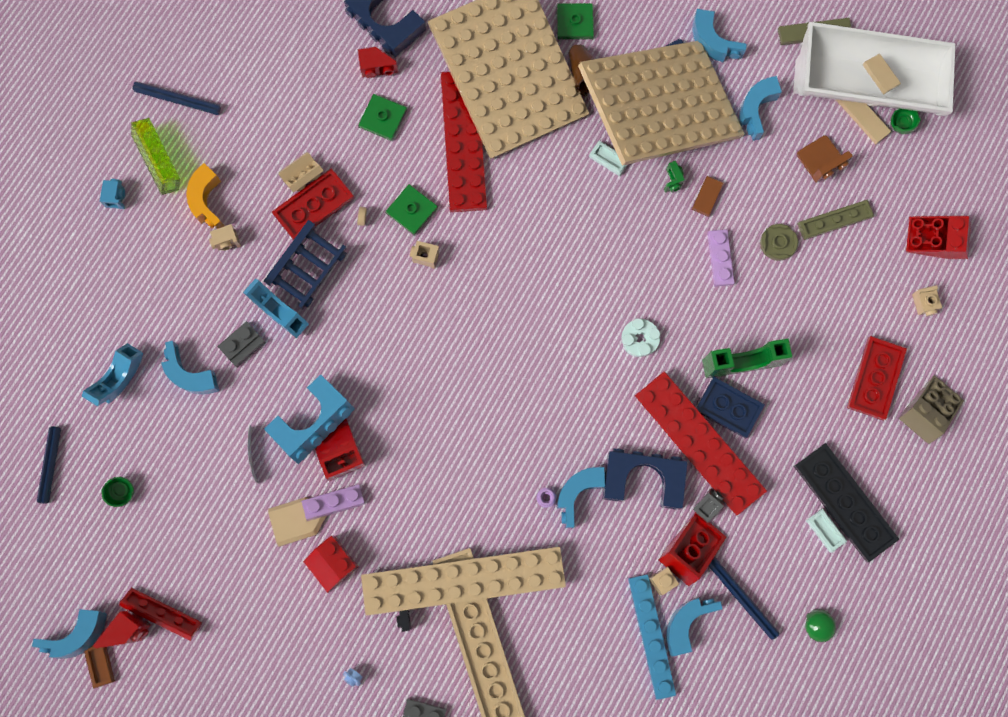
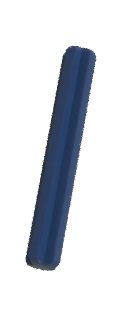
[37,426,61,504]

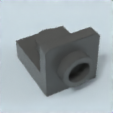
[693,489,725,522]

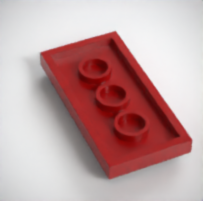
[272,168,354,240]
[847,336,907,421]

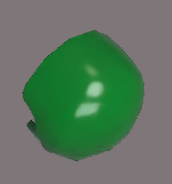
[890,108,921,134]
[101,476,134,507]
[805,609,836,642]

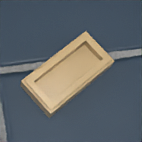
[863,53,901,95]

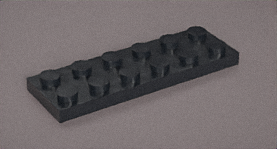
[793,443,899,563]

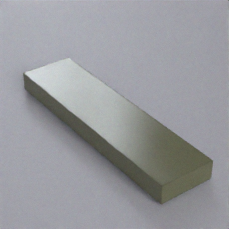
[777,18,851,46]
[797,199,874,240]

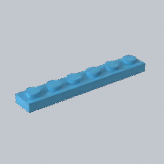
[628,574,676,700]

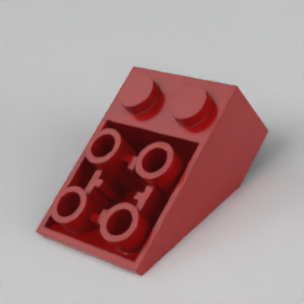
[906,216,971,259]
[308,418,366,481]

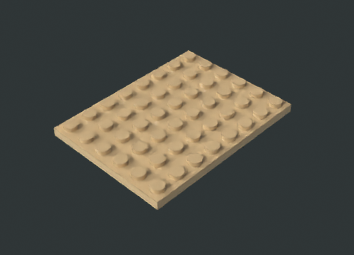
[428,0,589,159]
[578,41,745,166]

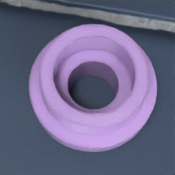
[536,488,556,508]

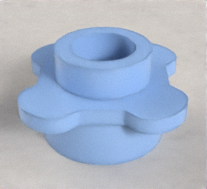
[343,668,363,687]

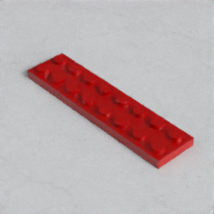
[440,72,487,213]
[635,371,767,516]

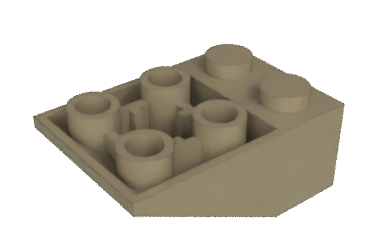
[899,375,964,444]

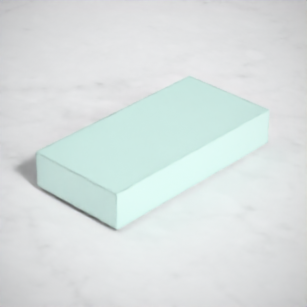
[589,140,627,176]
[806,509,847,553]

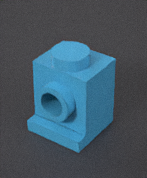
[100,179,125,209]

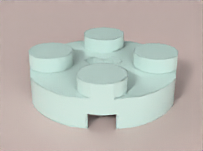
[621,319,660,357]

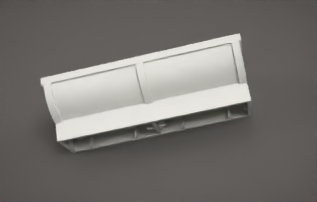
[793,22,955,116]

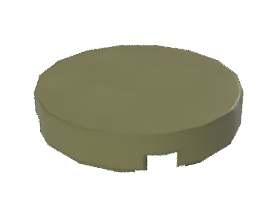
[760,224,799,261]

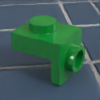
[664,160,685,193]

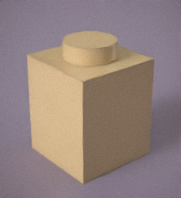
[649,567,679,595]

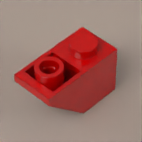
[358,47,398,78]

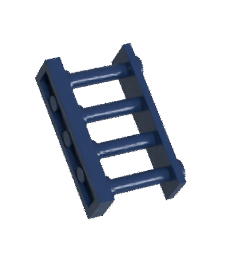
[263,220,347,310]

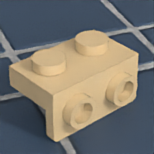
[278,152,324,193]

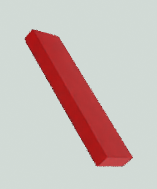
[119,587,202,641]

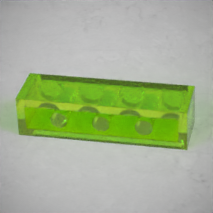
[131,118,180,196]

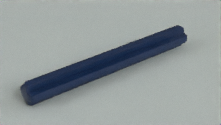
[132,81,221,115]
[708,557,780,640]

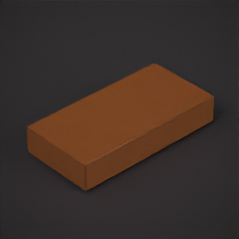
[691,176,723,217]
[84,646,115,689]

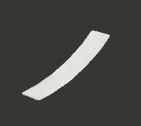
[247,425,258,484]

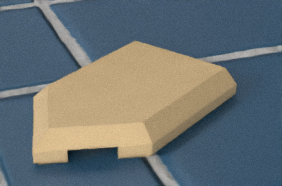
[268,497,327,547]

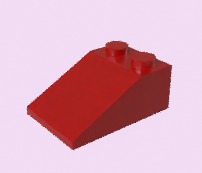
[658,512,727,586]

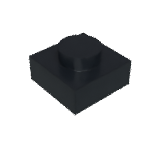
[396,610,411,632]

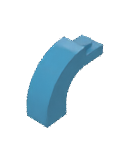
[692,9,747,62]
[739,76,782,141]
[243,278,309,338]
[161,341,219,395]
[82,343,143,407]
[557,467,605,528]
[666,598,723,657]
[32,609,107,659]

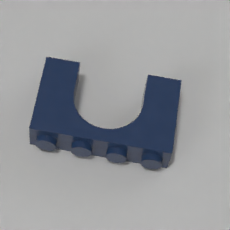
[344,0,426,58]
[602,449,688,510]

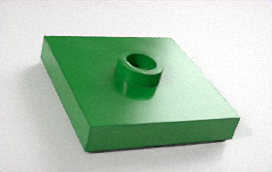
[557,3,594,39]
[358,94,407,141]
[385,184,438,236]

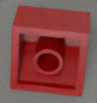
[303,535,359,593]
[93,611,151,648]

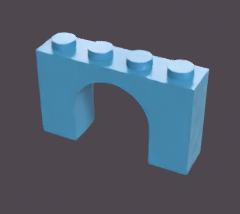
[264,374,355,464]

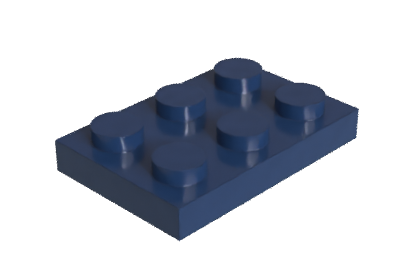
[696,377,765,439]

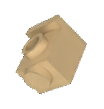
[209,224,241,251]
[410,241,440,269]
[912,285,942,317]

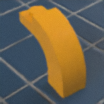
[186,163,224,229]

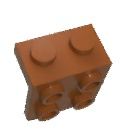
[797,135,853,183]

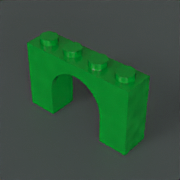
[702,338,793,379]

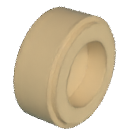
[357,207,367,226]

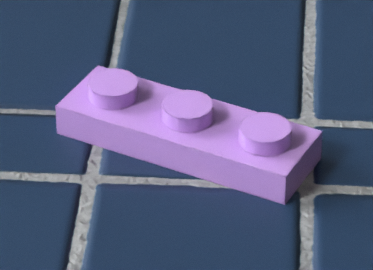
[707,230,734,287]
[301,485,364,521]

